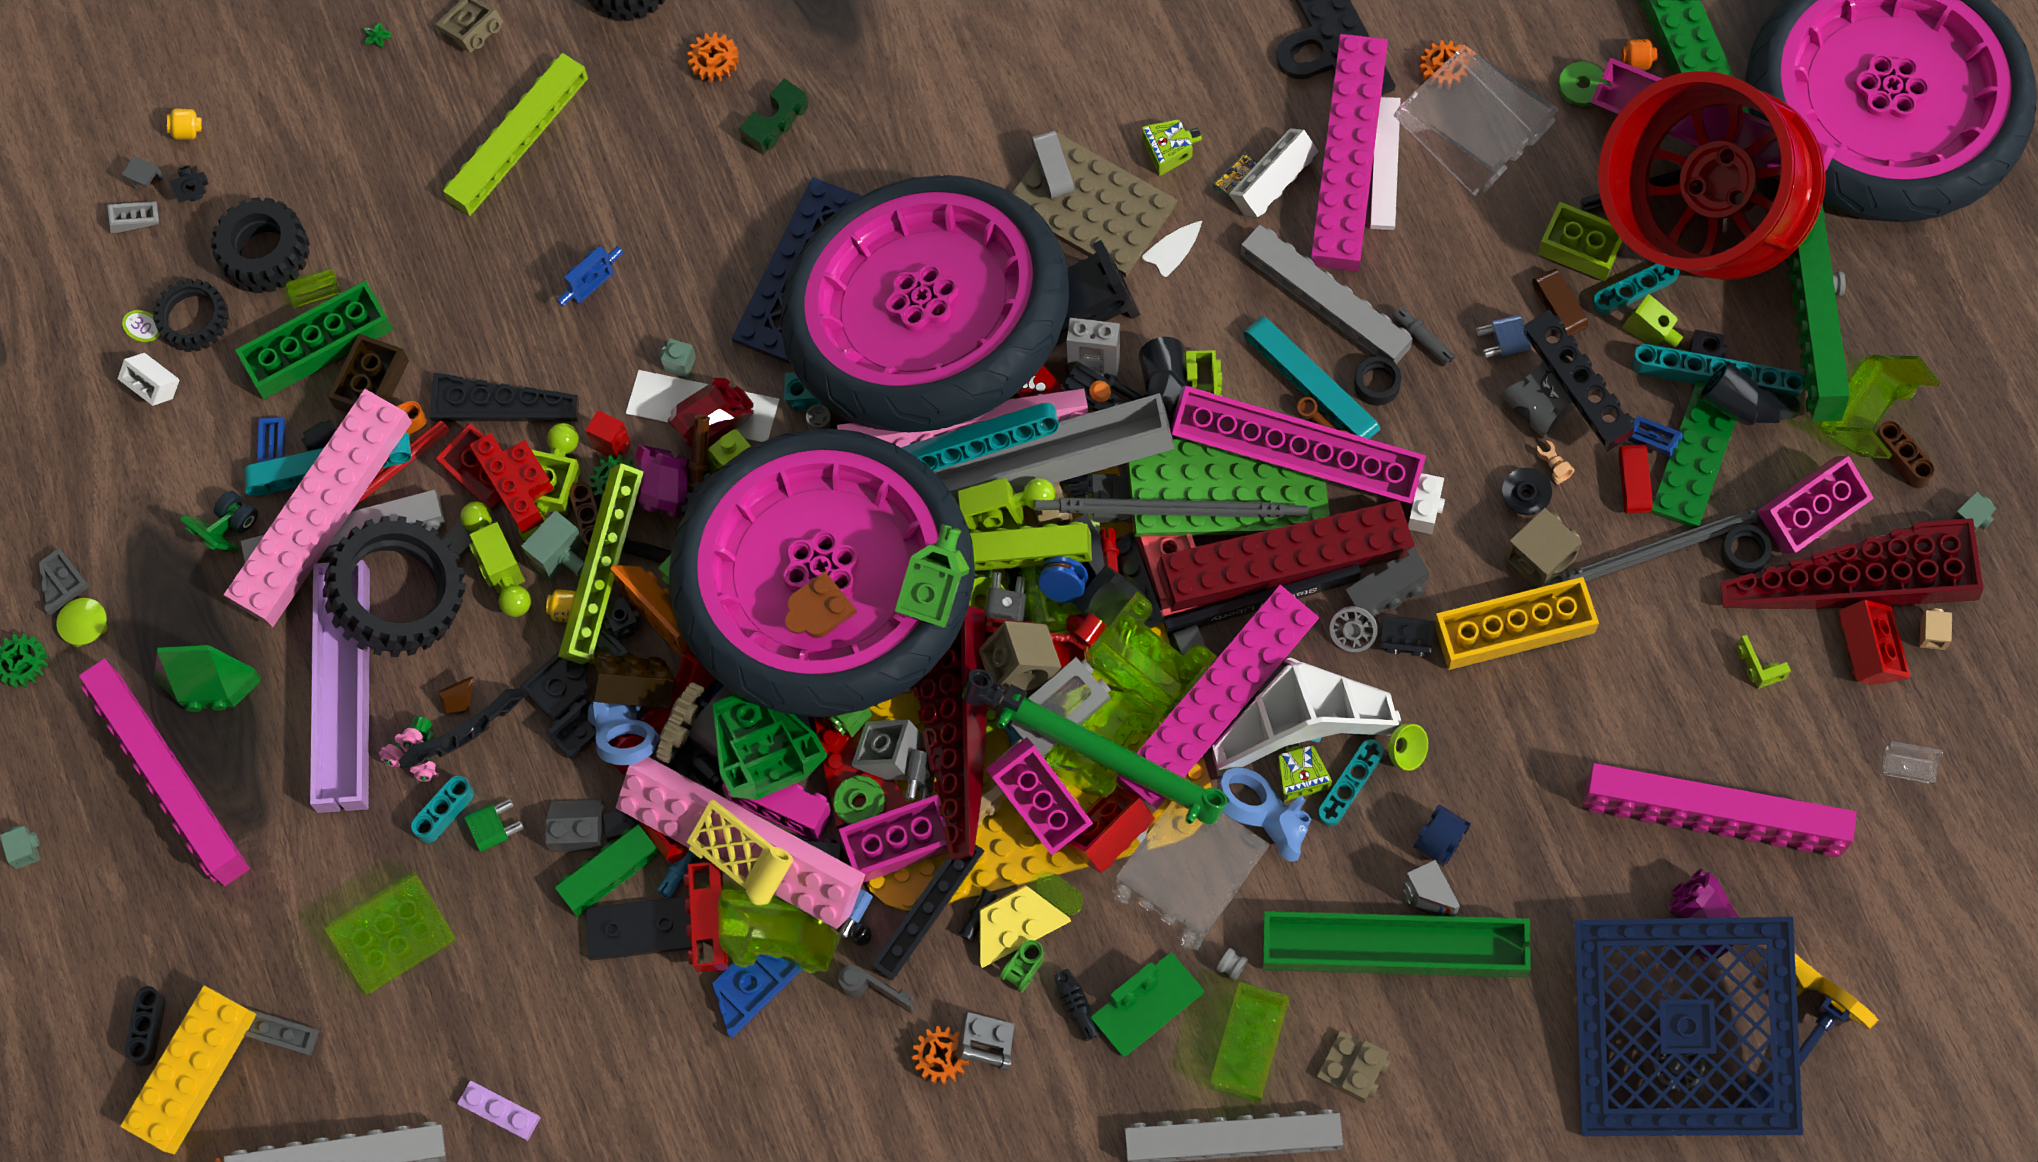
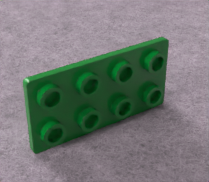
[1091,953,1204,1058]

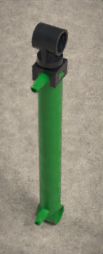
[961,669,1228,824]

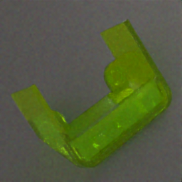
[1818,355,1940,459]

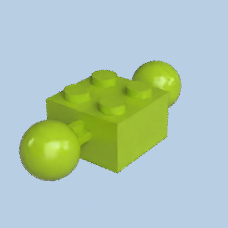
[518,423,581,542]
[958,478,1056,532]
[460,501,531,617]

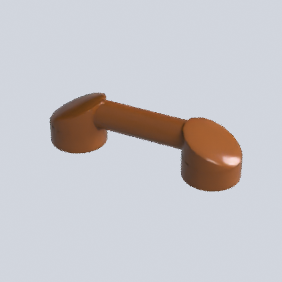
[1297,397,1349,433]

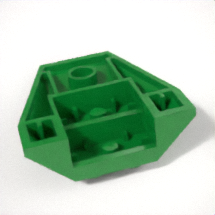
[154,645,261,712]
[712,694,827,800]

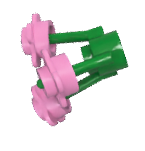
[379,716,439,782]

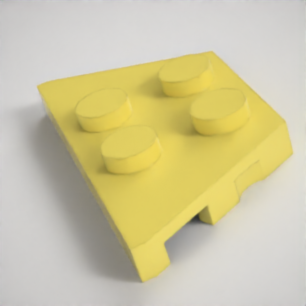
[979,885,1071,968]

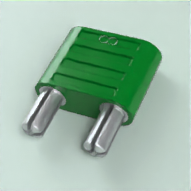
[465,799,523,852]

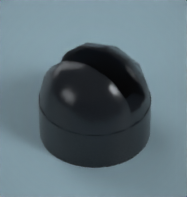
[850,924,872,946]

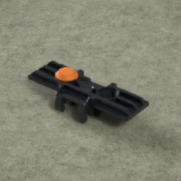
[1061,361,1173,428]

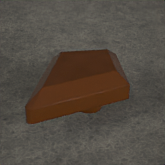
[439,676,474,714]

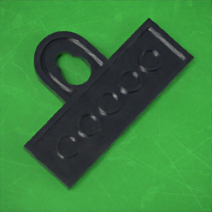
[1277,0,1396,95]

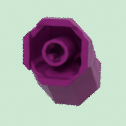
[635,445,690,518]
[1669,869,1739,961]

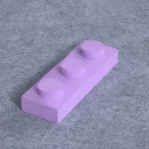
[457,1080,541,1141]

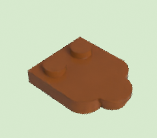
[785,571,857,638]

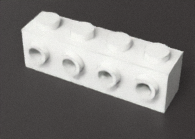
[1229,128,1319,217]

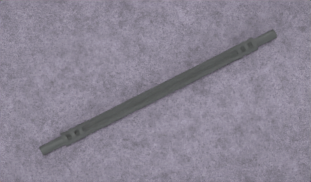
[1034,498,1308,518]
[1536,503,1767,588]

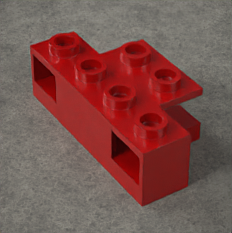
[469,433,554,534]
[684,862,730,973]

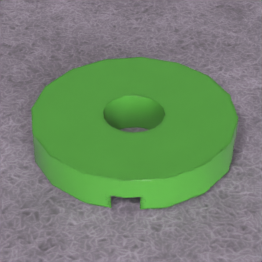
[1558,61,1607,107]
[833,775,885,825]

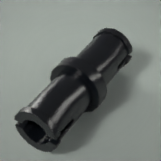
[958,888,997,942]

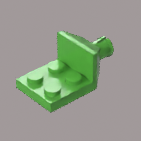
[895,524,970,628]

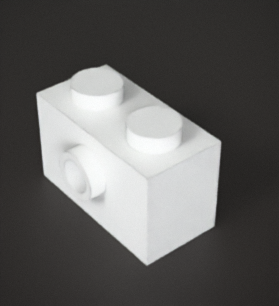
[118,353,180,406]
[1408,473,1445,534]

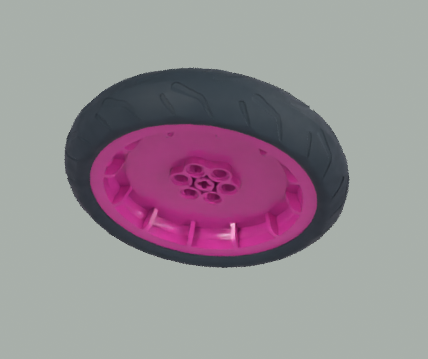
[1746,0,2037,222]
[780,175,1069,433]
[669,429,975,717]

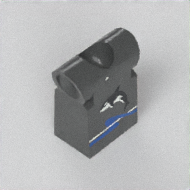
[1500,356,1587,440]

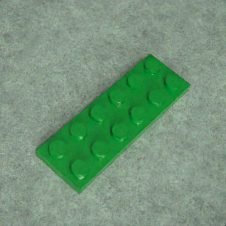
[1651,381,1736,528]

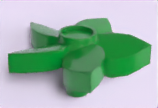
[364,23,392,48]

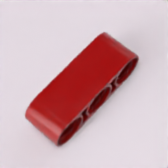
[1619,444,1652,514]

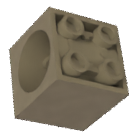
[1504,508,1582,587]
[979,621,1061,696]

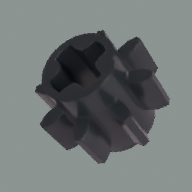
[1063,474,1093,498]

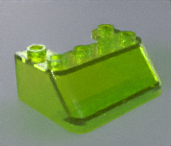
[1087,591,1217,718]
[1044,685,1163,798]
[718,889,840,973]

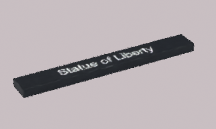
[1165,564,1361,637]

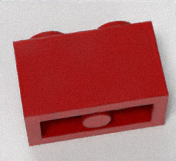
[585,410,631,460]

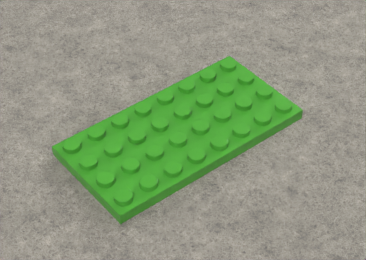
[1126,439,1330,537]

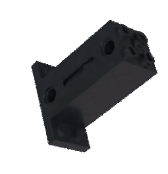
[1055,240,1141,346]

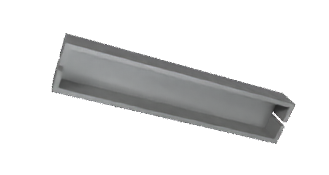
[934,393,1175,508]

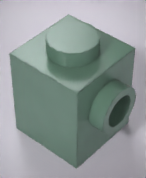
[660,338,696,378]
[1952,492,1997,532]
[0,826,41,869]

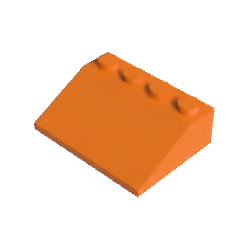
[610,565,689,658]

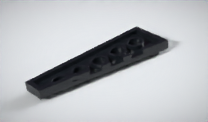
[430,373,579,421]

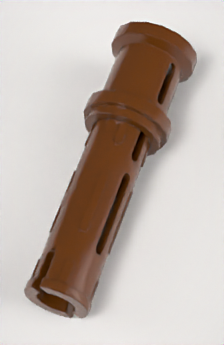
[687,415,710,490]

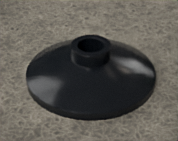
[1502,468,1552,515]

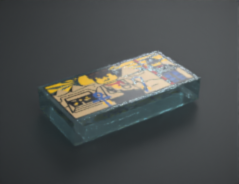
[1213,152,1258,202]

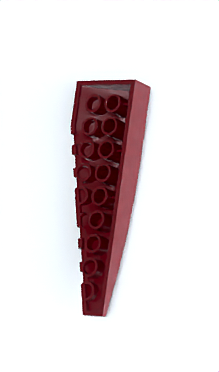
[1720,518,1984,609]
[913,605,987,860]

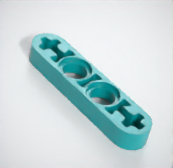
[1593,264,1680,315]
[1318,739,1383,827]

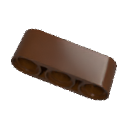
[1532,268,1589,335]
[1874,421,1935,488]
[569,481,599,550]

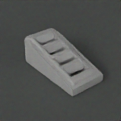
[107,201,159,233]

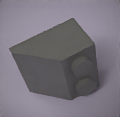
[546,800,603,852]

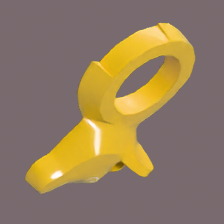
[1795,954,1879,1030]

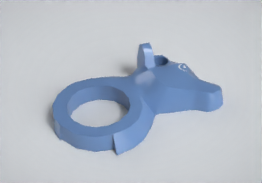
[588,701,661,765]
[1216,767,1311,862]

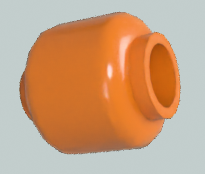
[1621,39,1657,70]

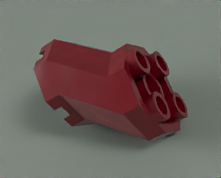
[668,378,754,447]

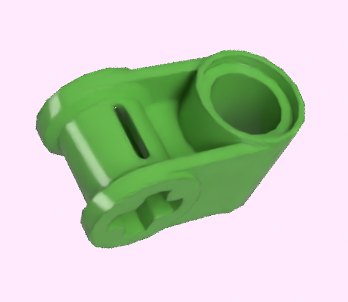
[1000,940,1044,993]

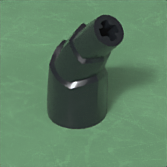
[1139,336,1187,415]
[1699,361,1800,425]

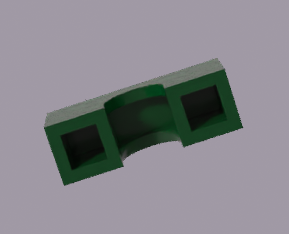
[739,78,808,155]

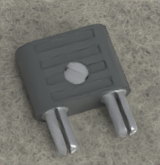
[984,572,1027,621]
[906,750,935,801]

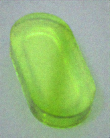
[1036,872,1083,915]

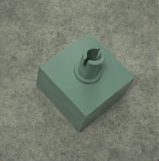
[521,510,585,582]

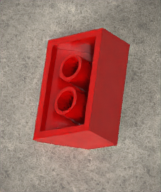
[1839,600,1911,685]
[1066,784,1155,873]

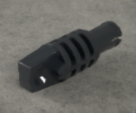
[1054,969,1100,1042]

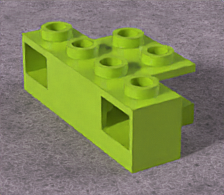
[1186,350,1223,396]

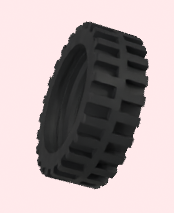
[323,516,466,657]

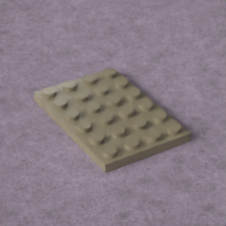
[1013,132,1178,277]

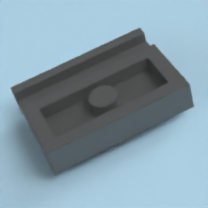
[1092,474,1130,523]

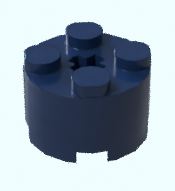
[1413,804,1471,867]

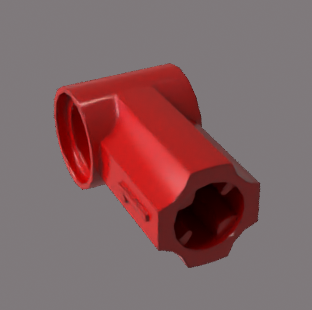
[1065,613,1107,647]

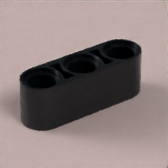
[125,986,166,1066]

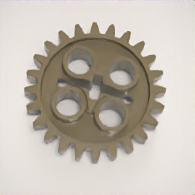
[656,682,704,764]

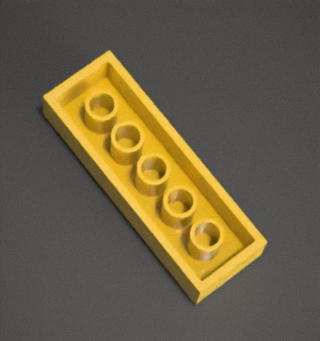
[1434,577,1599,670]
[120,986,256,1155]

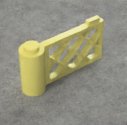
[687,800,793,905]

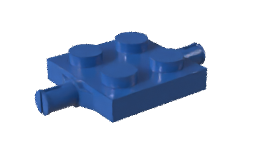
[556,246,624,307]

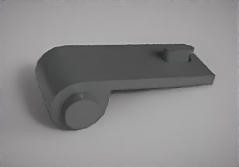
[838,965,915,1014]

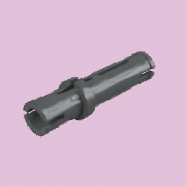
[1392,306,1456,367]

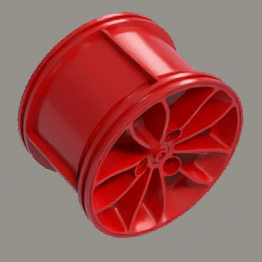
[1598,71,1826,280]

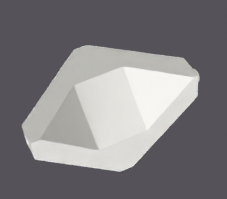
[1212,658,1401,777]

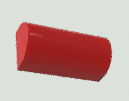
[640,822,689,863]

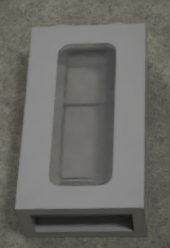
[1067,318,1120,380]
[1011,657,1111,757]

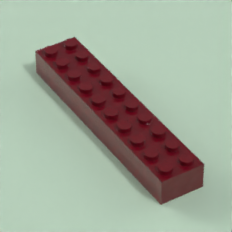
[1156,500,1415,612]

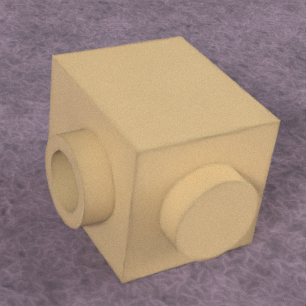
[1920,608,1952,650]

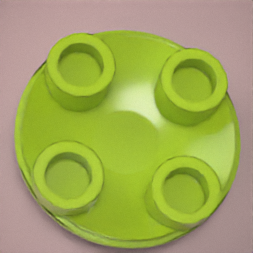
[57,598,107,647]

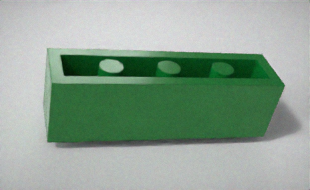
[555,824,660,917]

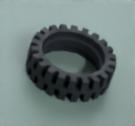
[153,279,229,352]

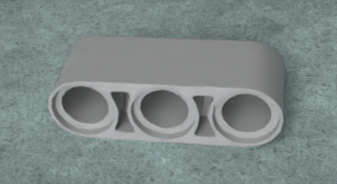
[1031,131,1074,199]

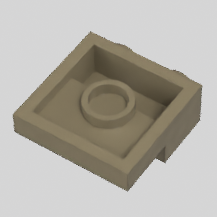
[435,0,503,53]
[1317,1030,1391,1103]

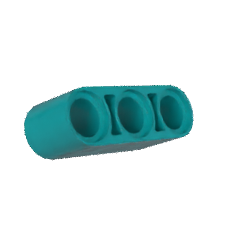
[411,776,474,844]

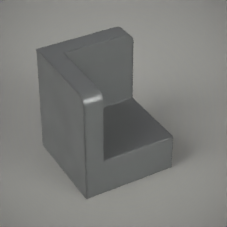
[121,156,164,189]

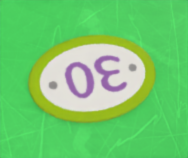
[122,310,160,342]

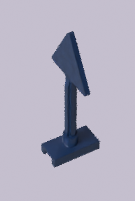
[1744,997,1850,1111]

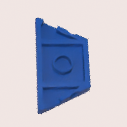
[712,947,805,1039]

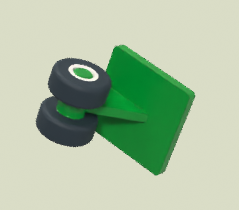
[180,491,258,553]

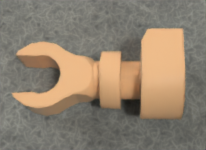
[1537,440,1575,485]

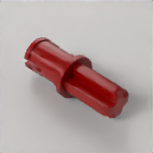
[1099,528,1119,573]

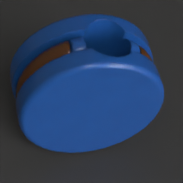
[1038,556,1088,603]

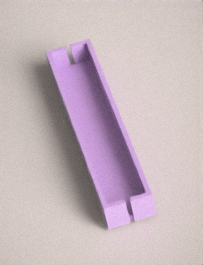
[310,560,370,813]

